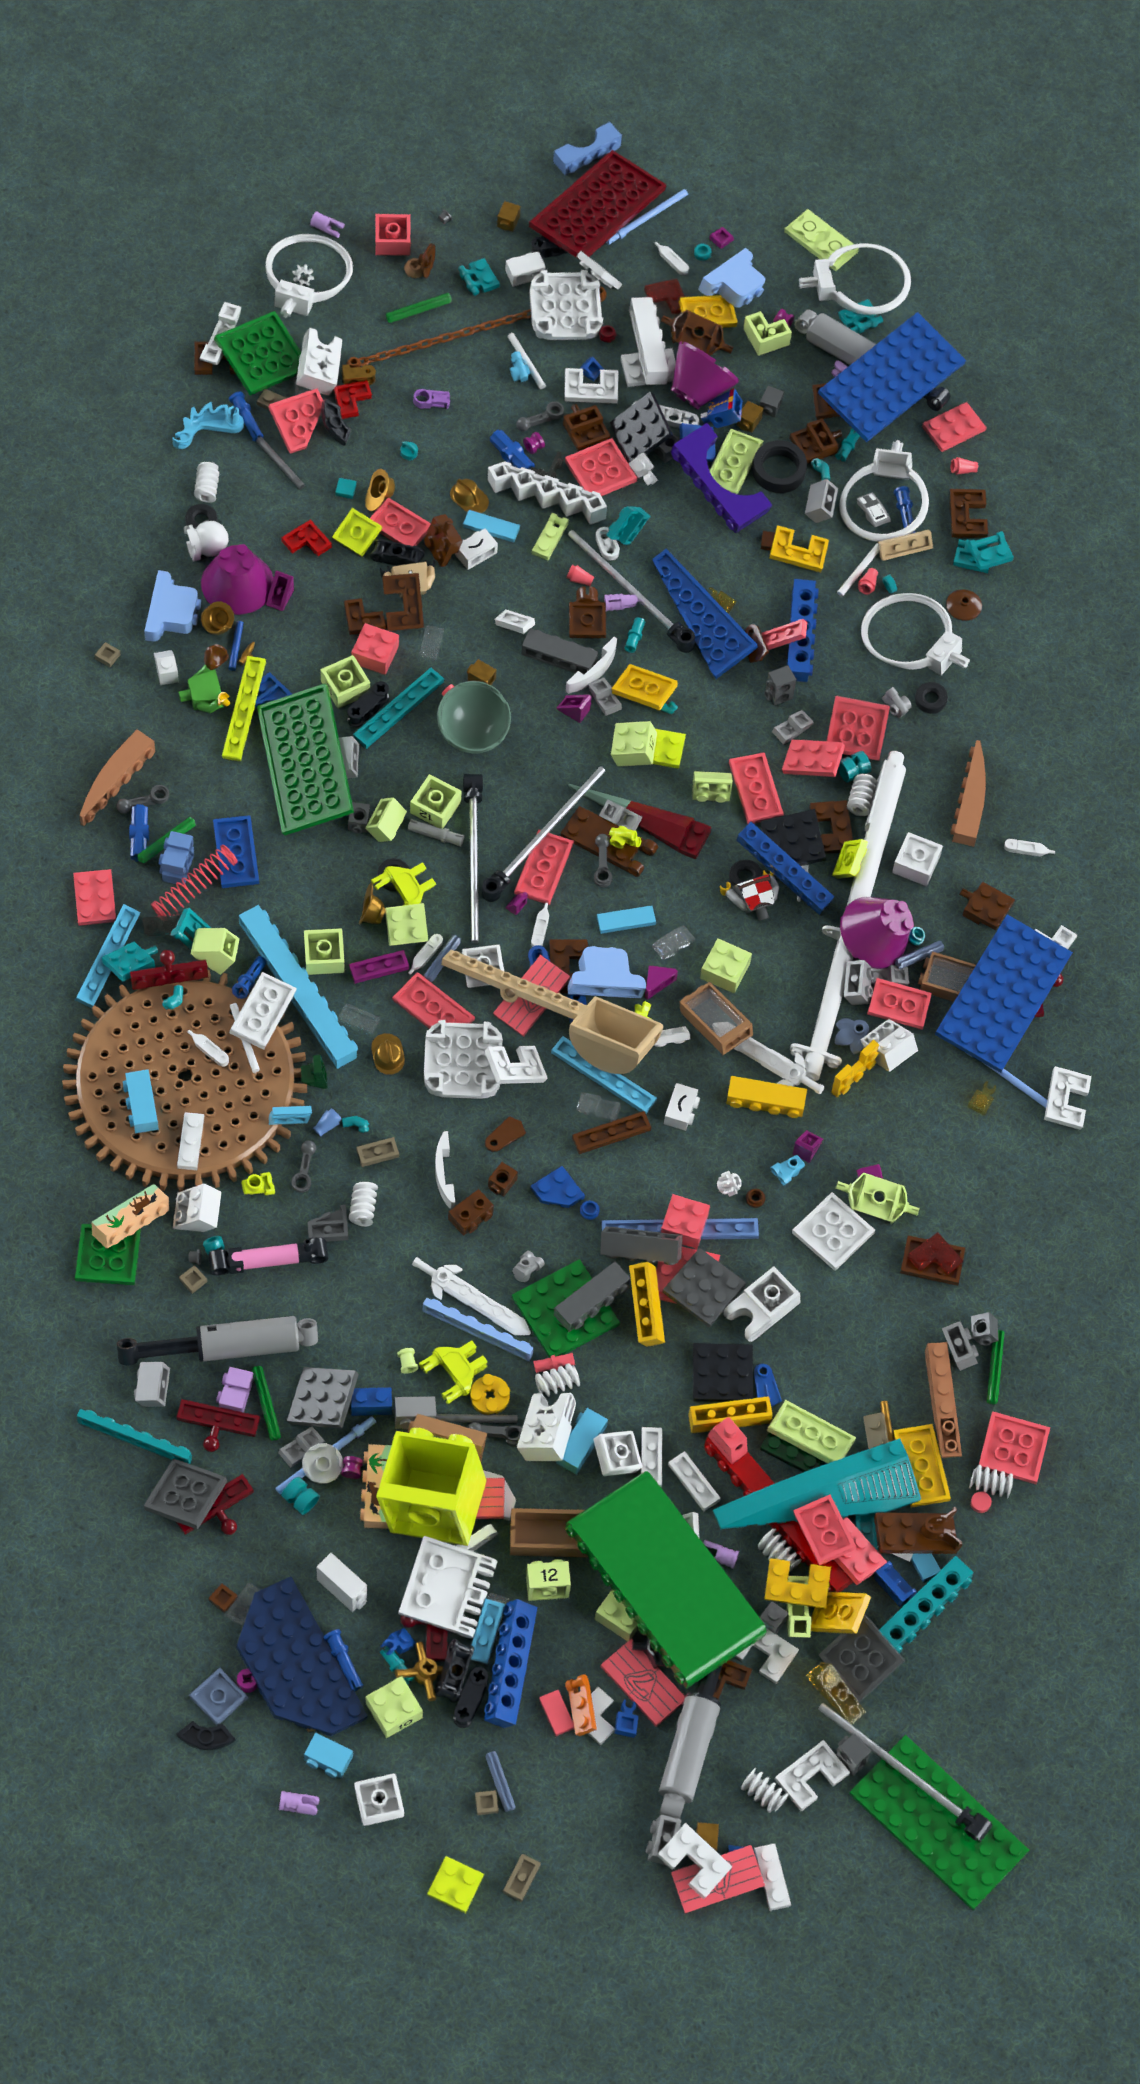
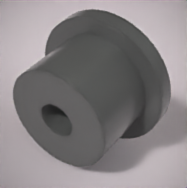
[438,209,453,224]
[189,1249,202,1265]

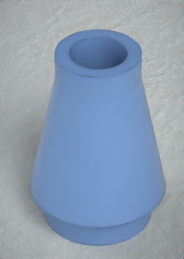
[313,1108,342,1137]

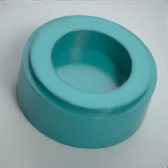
[694,244,712,261]
[883,575,897,593]

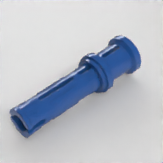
[229,392,264,442]
[894,486,916,534]
[232,956,267,999]
[323,1629,364,1691]

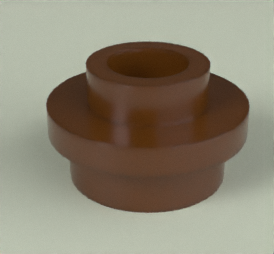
[746,1189,765,1208]

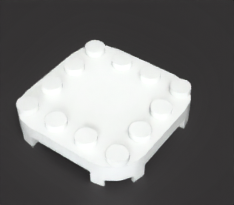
[529,270,603,340]
[424,1020,503,1099]

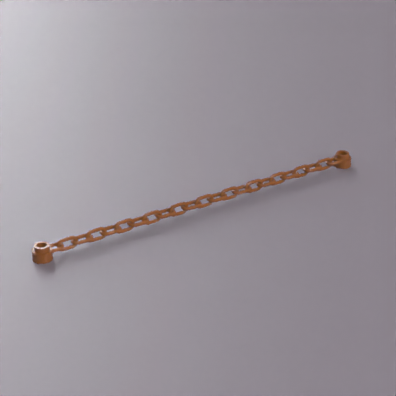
[347,286,606,368]

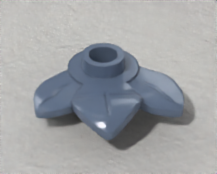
[835,1018,869,1054]

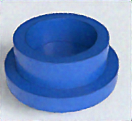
[580,1201,600,1220]

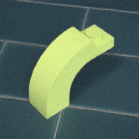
[786,1576,811,1638]

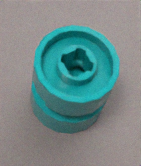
[838,751,871,783]
[281,1477,320,1515]

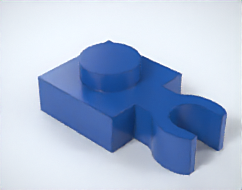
[381,1628,416,1655]
[614,1700,638,1738]

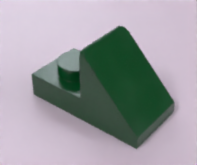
[301,1055,328,1089]

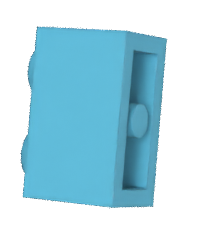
[304,1733,353,1779]

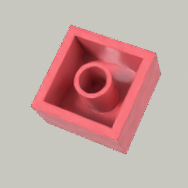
[375,214,410,255]
[351,623,399,675]
[661,1194,710,1249]

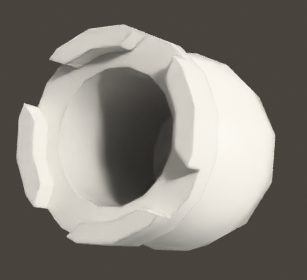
[184,521,229,562]

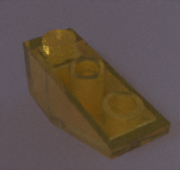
[807,1662,866,1725]

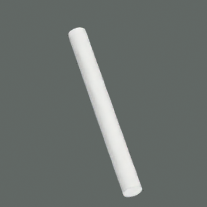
[508,333,546,389]
[837,543,879,597]
[230,1003,260,1073]

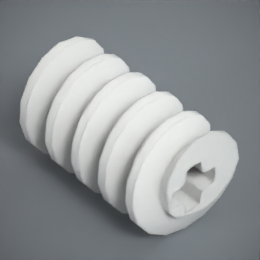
[194,462,219,503]
[847,774,877,816]
[349,1182,378,1227]
[535,1363,580,1397]
[969,1464,1013,1499]
[758,1529,802,1572]
[741,1768,789,1812]

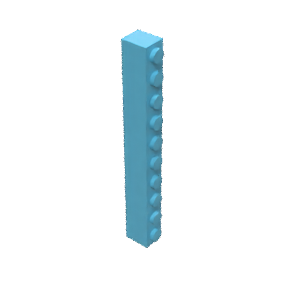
[239,905,358,1069]

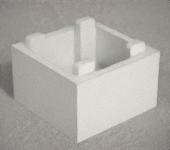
[892,832,943,886]

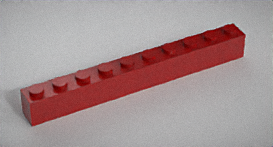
[704,1437,853,1592]

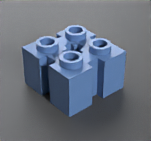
[159,831,194,885]

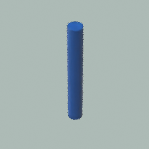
[228,621,243,671]

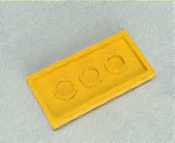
[893,1424,951,1508]

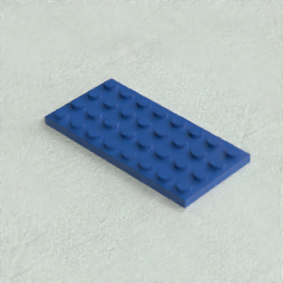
[818,312,966,442]
[935,915,1073,1073]

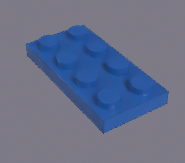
[213,815,259,888]

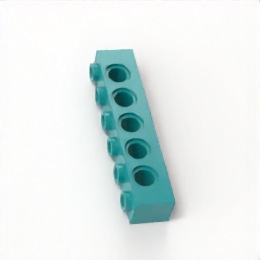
[879,1556,974,1653]

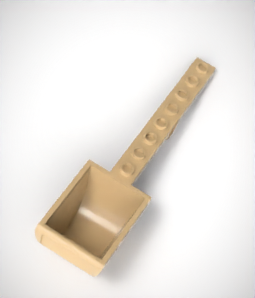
[441,950,663,1074]

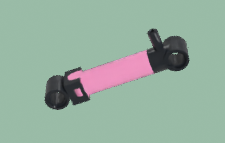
[208,1238,329,1276]

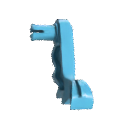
[173,402,244,449]

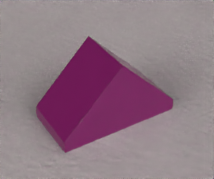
[266,571,294,611]
[556,695,591,723]
[645,965,678,1000]
[793,1130,823,1163]

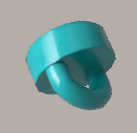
[400,441,418,460]
[203,1236,225,1254]

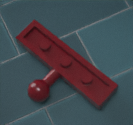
[130,950,209,990]
[176,1399,260,1452]
[176,1474,254,1535]
[400,1616,448,1661]

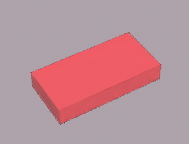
[539,1690,574,1736]

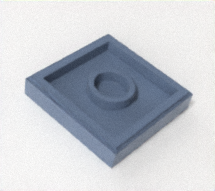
[189,1668,248,1726]

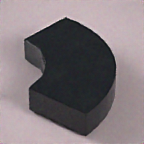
[321,399,351,446]
[176,1721,236,1750]

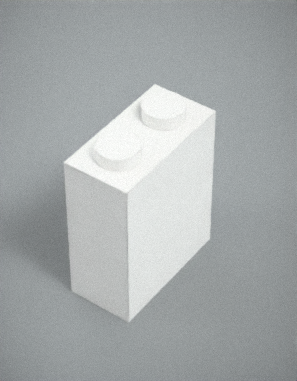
[317,1553,367,1612]

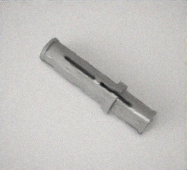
[408,819,464,847]

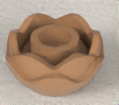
[404,258,422,278]

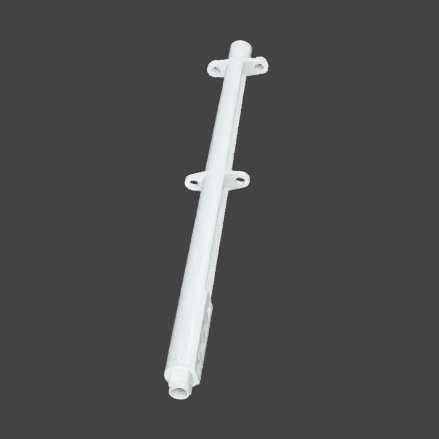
[790,751,906,1082]

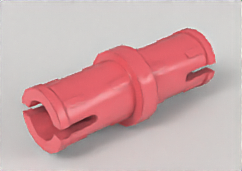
[533,1353,575,1373]

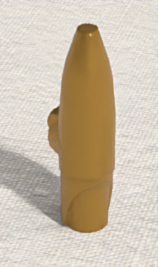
[238,642,255,665]

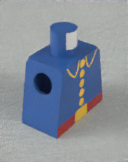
[701,388,743,428]

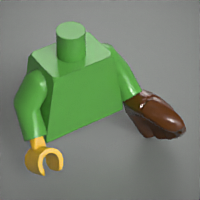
[179,644,230,713]

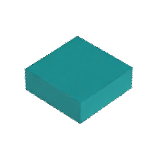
[335,478,357,499]

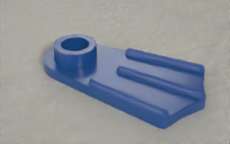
[754,1364,782,1408]

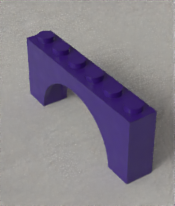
[671,423,772,533]

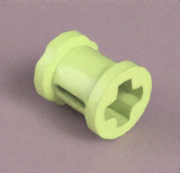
[397,1348,418,1374]

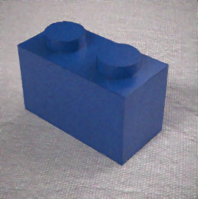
[351,1387,392,1416]

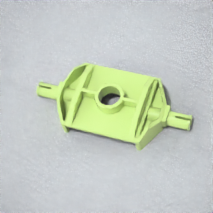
[836,1173,920,1224]

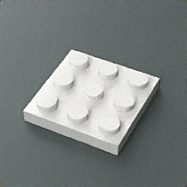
[792,1192,875,1271]

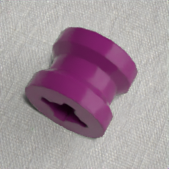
[773,309,794,327]
[523,432,545,454]
[341,1456,364,1479]
[237,1669,257,1693]

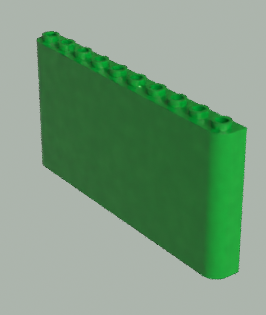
[565,1471,767,1689]

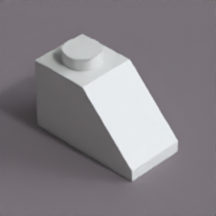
[154,650,178,685]

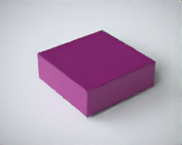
[709,227,734,249]

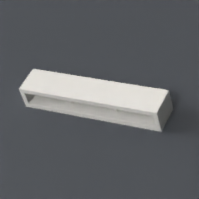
[629,297,671,385]

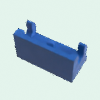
[873,1561,917,1608]

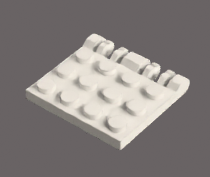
[398,1536,498,1639]

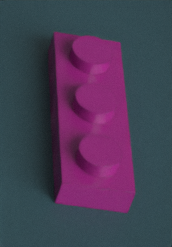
[349,950,409,984]

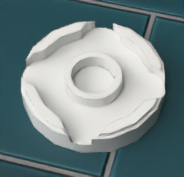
[302,1443,343,1484]

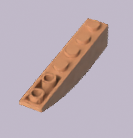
[80,730,155,826]
[950,740,985,847]
[925,1342,962,1458]

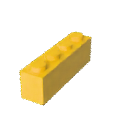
[726,1076,807,1118]
[629,1262,665,1346]
[688,1396,773,1433]

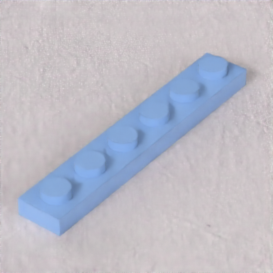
[423,1298,533,1361]

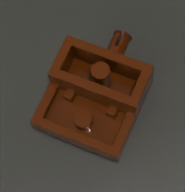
[563,404,610,451]
[790,418,842,464]
[424,514,463,567]
[959,882,1015,930]

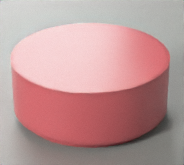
[971,1492,992,1513]

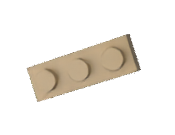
[878,530,933,561]

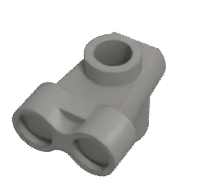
[882,687,911,718]
[513,1251,545,1282]

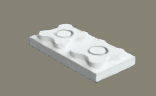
[229,972,297,1050]

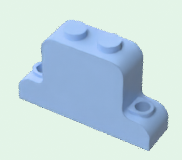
[698,248,765,307]
[144,570,201,642]
[567,946,646,998]

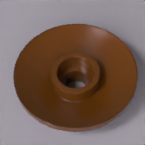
[418,243,436,278]
[946,589,982,621]

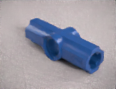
[490,430,535,471]
[129,804,149,861]

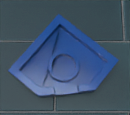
[530,1166,585,1208]

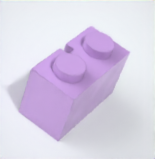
[216,1367,253,1412]

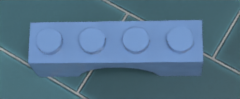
[553,122,622,175]

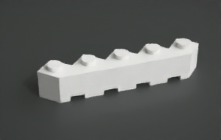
[488,461,607,525]

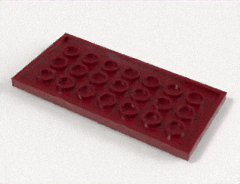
[529,150,666,260]

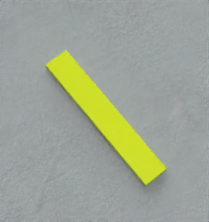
[222,656,266,761]

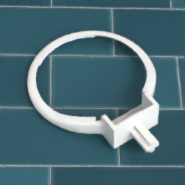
[266,234,353,318]
[799,243,911,315]
[839,440,929,542]
[861,593,970,675]

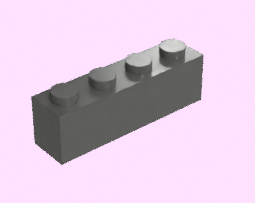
[521,628,598,675]
[600,1226,683,1265]
[554,1262,631,1332]

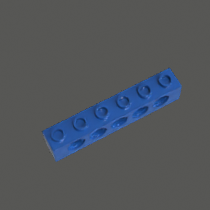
[787,579,819,682]
[736,822,834,915]
[484,1599,538,1728]

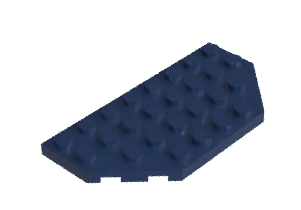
[236,1577,368,1736]

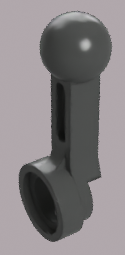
[516,401,564,431]
[116,785,169,814]
[594,834,612,888]
[291,1140,316,1193]
[467,1422,522,1446]

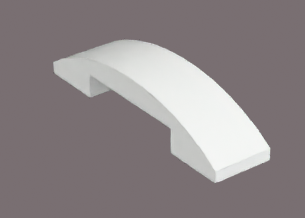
[200,302,241,365]
[566,637,617,694]
[435,1131,455,1210]

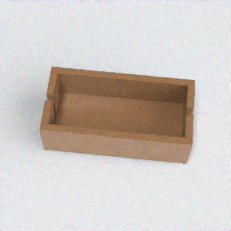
[510,1508,588,1557]

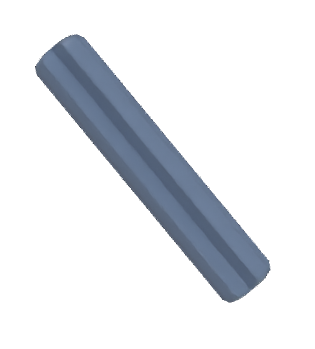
[424,935,461,982]
[895,941,944,969]
[486,1751,515,1812]

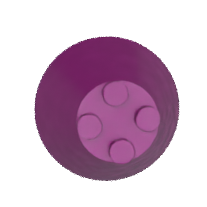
[670,341,739,410]
[201,544,273,615]
[840,897,914,969]

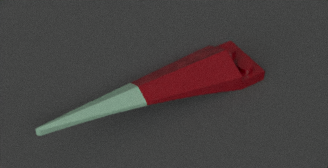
[568,784,712,859]

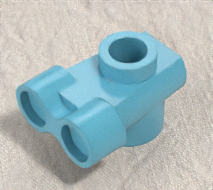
[510,351,530,382]
[770,1155,805,1185]

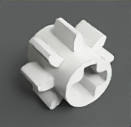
[293,264,314,286]
[717,1171,741,1197]

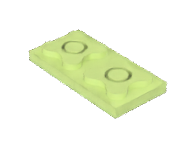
[784,209,859,271]
[709,429,763,494]
[767,1400,856,1463]

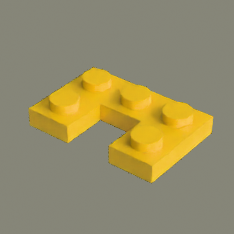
[769,525,829,573]
[831,1040,879,1097]
[764,1558,831,1609]

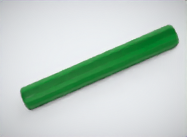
[386,293,451,323]
[137,817,196,863]
[987,1330,1004,1405]
[252,1366,281,1441]

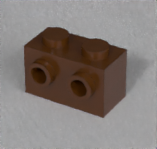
[448,1189,494,1236]

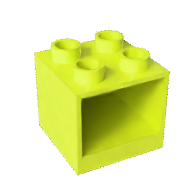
[376,1428,487,1546]

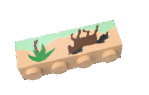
[92,1184,169,1248]
[360,1444,392,1529]

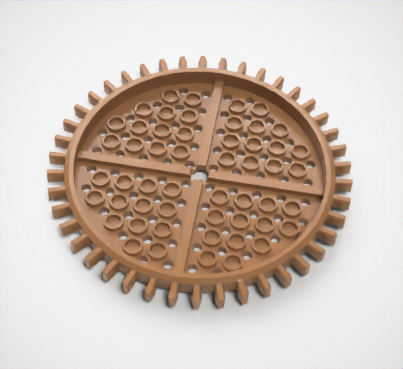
[62,970,307,1192]

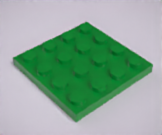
[214,311,301,395]
[511,1259,620,1358]

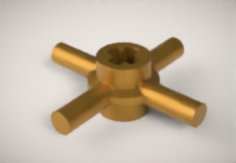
[395,1642,456,1701]

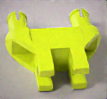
[371,862,436,906]
[419,1341,488,1404]

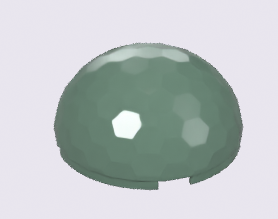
[437,681,511,754]

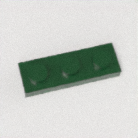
[760,1432,822,1472]

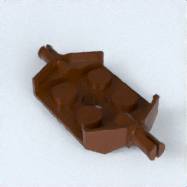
[661,310,733,356]

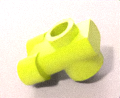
[609,826,641,849]
[242,1172,275,1195]

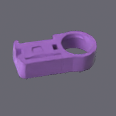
[413,389,450,409]

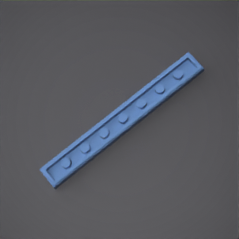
[601,1218,759,1239]

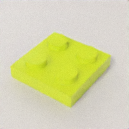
[332,508,382,557]
[653,729,686,769]
[832,839,868,879]
[427,1856,484,1914]

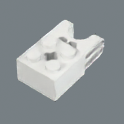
[296,327,342,395]
[724,1267,800,1342]
[517,1393,576,1461]

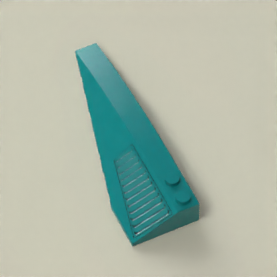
[713,1438,921,1529]

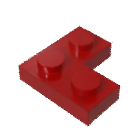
[333,380,372,419]
[281,519,332,556]

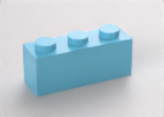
[122,1069,159,1134]
[556,1408,608,1475]

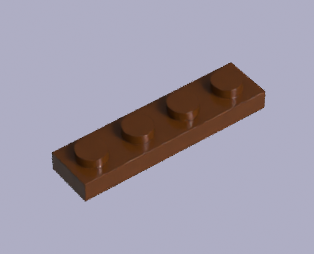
[572,1111,651,1154]

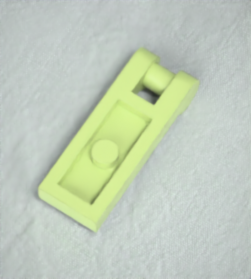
[532,513,569,560]

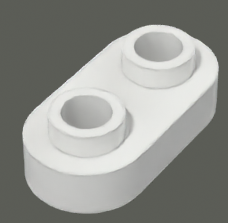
[596,527,619,560]

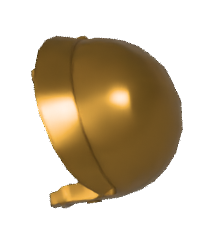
[201,601,234,635]

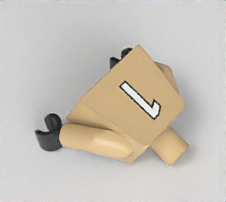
[380,560,435,598]

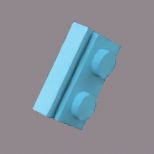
[268,1106,312,1125]

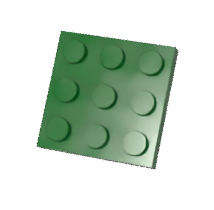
[75,1224,141,1285]

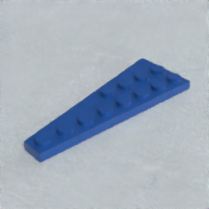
[652,549,758,679]

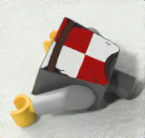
[720,870,779,921]

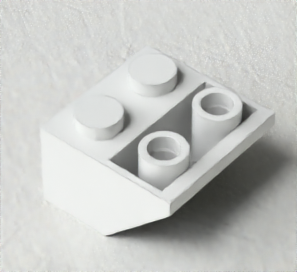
[860,1019,918,1072]
[173,1184,221,1232]

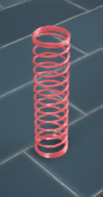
[151,844,238,922]

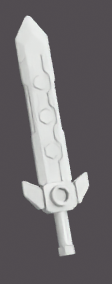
[713,1023,824,1094]
[412,1257,531,1335]

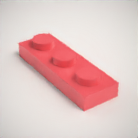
[761,619,807,650]

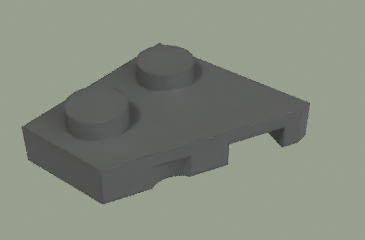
[308,1205,348,1242]

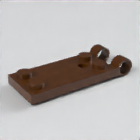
[560,806,658,877]

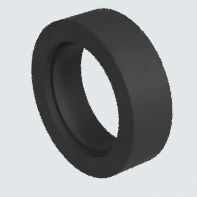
[753,440,807,493]

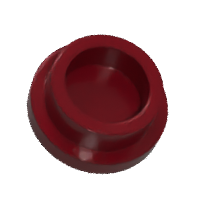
[599,325,616,342]

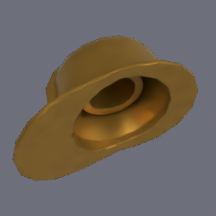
[365,469,395,511]
[450,479,489,513]
[359,883,385,925]
[372,1033,405,1075]

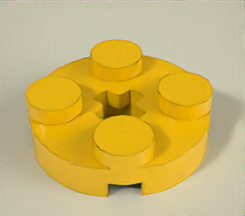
[470,1374,510,1415]

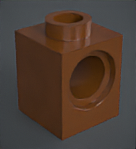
[488,1162,518,1197]

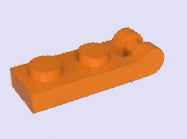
[565,1674,597,1736]

